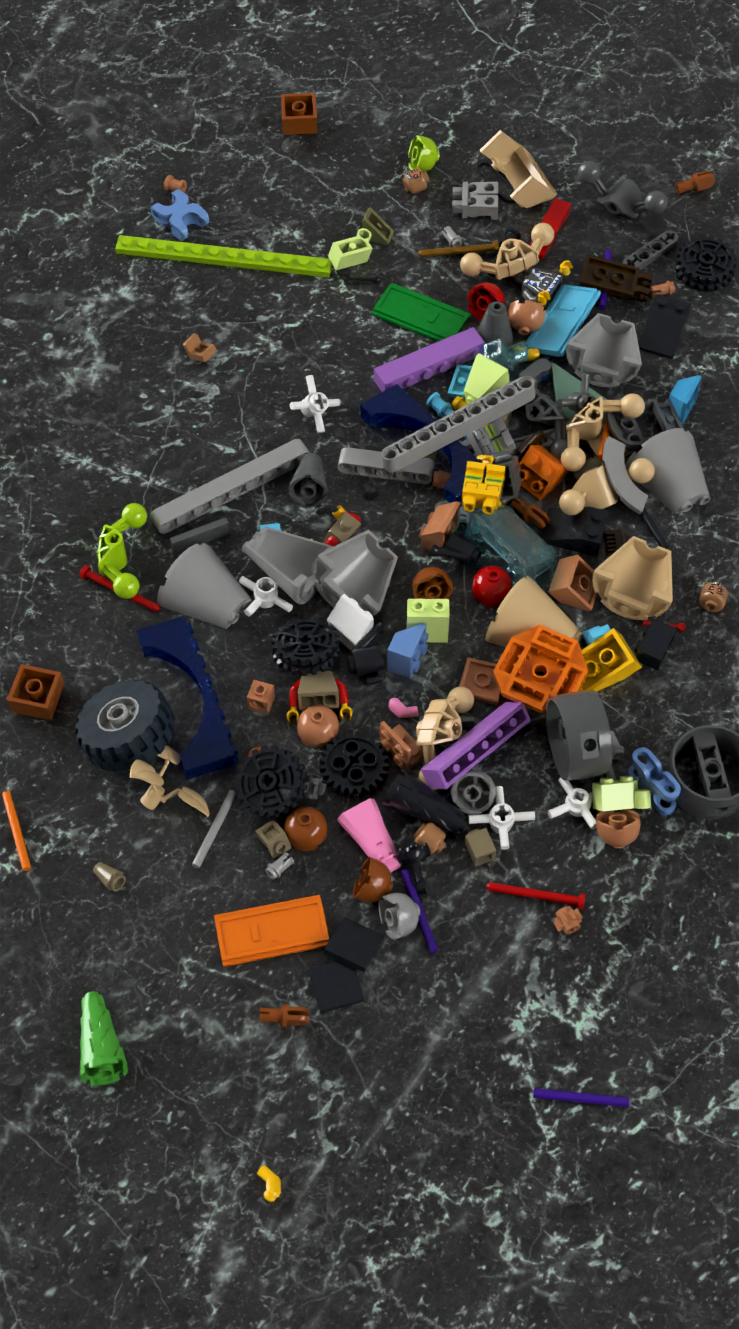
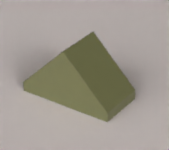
[362,207,394,245]

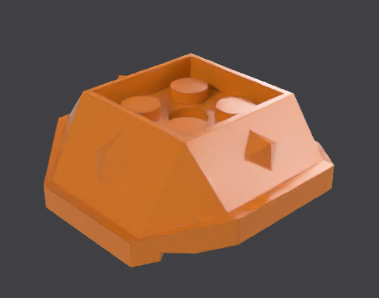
[493,625,588,714]

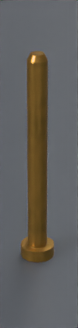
[419,240,499,257]

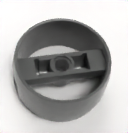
[546,691,613,780]
[666,725,739,819]

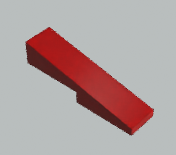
[529,198,571,259]

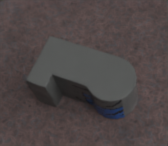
[518,358,551,389]

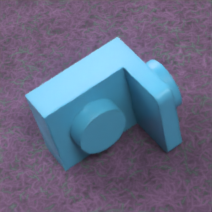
[582,624,611,646]

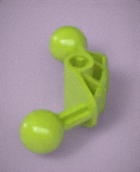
[97,503,147,599]

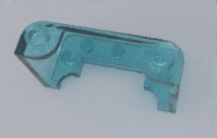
[465,505,556,585]

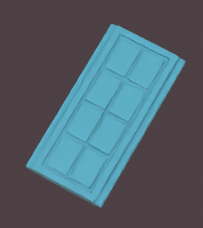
[523,284,601,357]

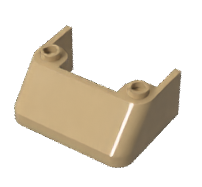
[480,130,557,208]

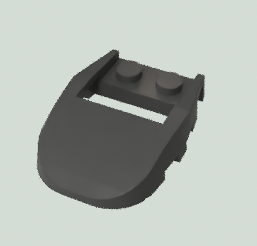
[606,399,685,452]

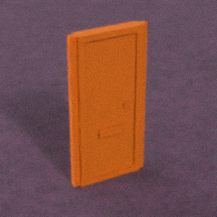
[214,895,330,967]

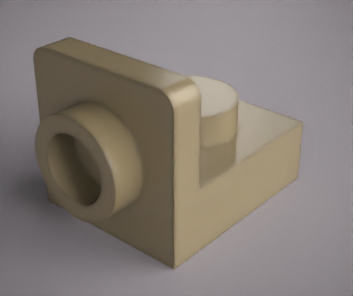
[255,820,291,859]

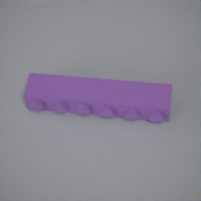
[374,327,485,396]
[421,702,531,789]

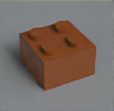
[281,93,318,135]
[7,664,65,721]

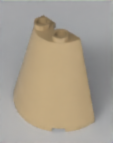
[592,536,673,620]
[485,576,583,647]

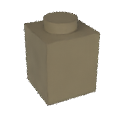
[465,828,497,867]

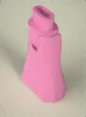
[337,798,401,873]

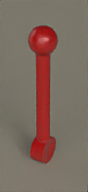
[643,620,686,632]

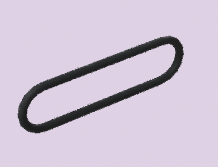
[476,162,515,202]

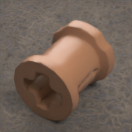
[163,175,187,192]

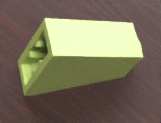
[464,353,510,404]

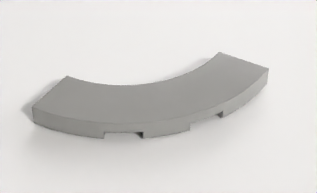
[603,436,648,514]

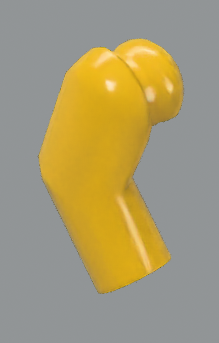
[257,1165,281,1202]

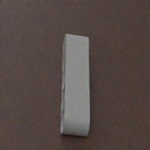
[337,447,435,484]

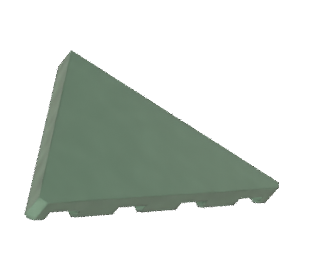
[551,363,607,425]

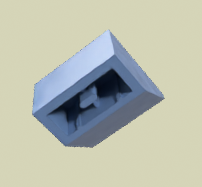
[387,623,429,679]

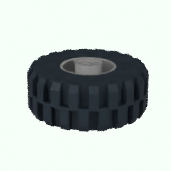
[75,679,175,773]

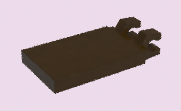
[578,254,653,303]

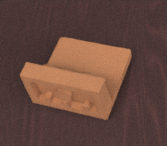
[379,721,424,770]

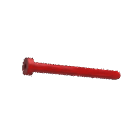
[79,565,160,612]
[486,882,586,910]

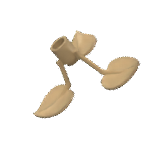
[130,745,209,818]

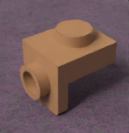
[183,333,217,362]

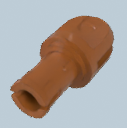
[676,171,715,194]
[511,497,550,528]
[259,1004,310,1028]

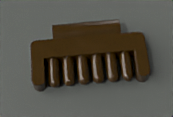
[516,430,548,463]
[604,529,629,558]

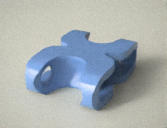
[151,189,209,241]
[627,747,681,816]

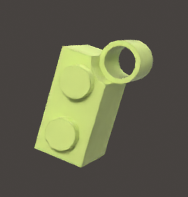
[328,228,373,270]
[592,776,651,812]

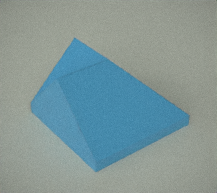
[669,375,702,425]

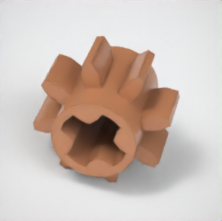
[554,906,583,934]

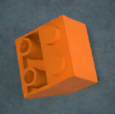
[519,445,568,500]

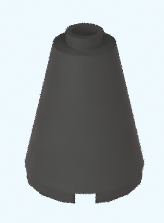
[477,302,513,353]
[289,453,328,506]

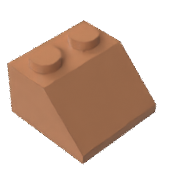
[419,501,461,550]
[548,555,597,611]

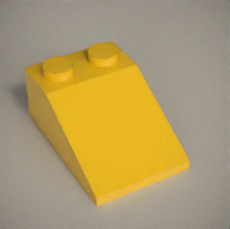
[579,628,642,692]

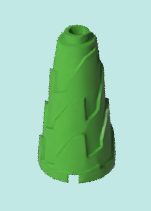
[79,991,128,1086]

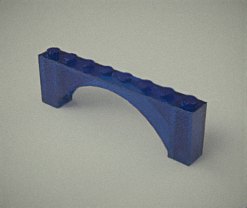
[360,384,487,507]
[136,616,238,780]

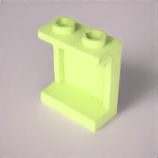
[407,599,449,643]

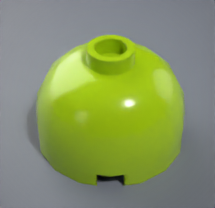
[408,135,439,172]

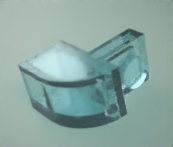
[484,338,528,371]

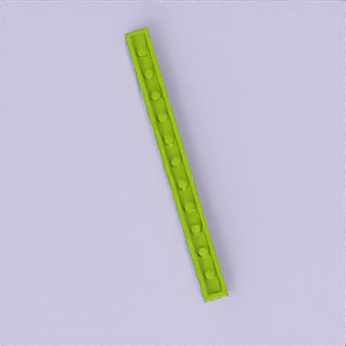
[115,235,332,278]

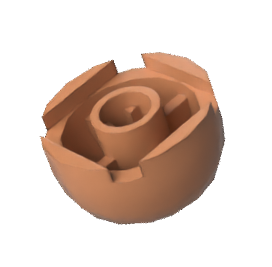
[508,300,546,335]
[297,705,339,749]
[596,809,641,848]

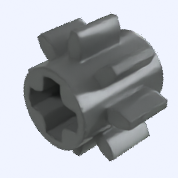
[302,773,326,799]

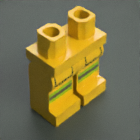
[462,461,506,515]

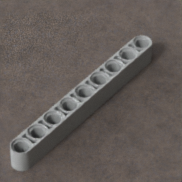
[381,376,535,472]
[149,439,310,534]

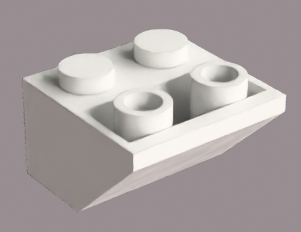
[327,594,374,650]

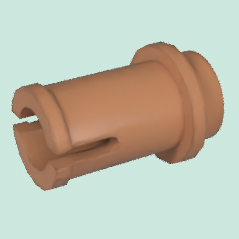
[650,280,675,298]

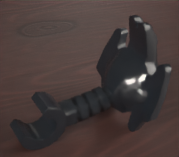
[397,842,431,897]

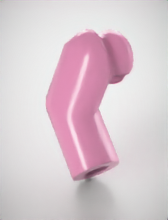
[388,698,418,718]

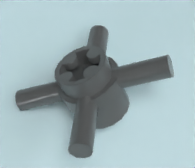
[557,374,596,414]

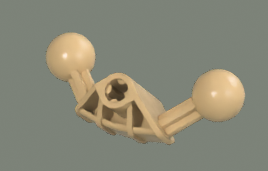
[460,223,554,280]
[561,393,645,472]
[559,458,655,515]
[416,687,474,790]

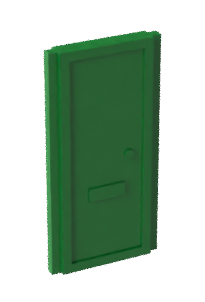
[371,283,471,342]

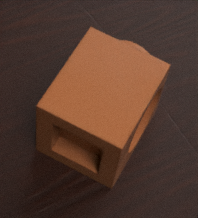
[247,680,275,715]

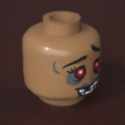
[402,168,430,194]
[699,582,728,612]

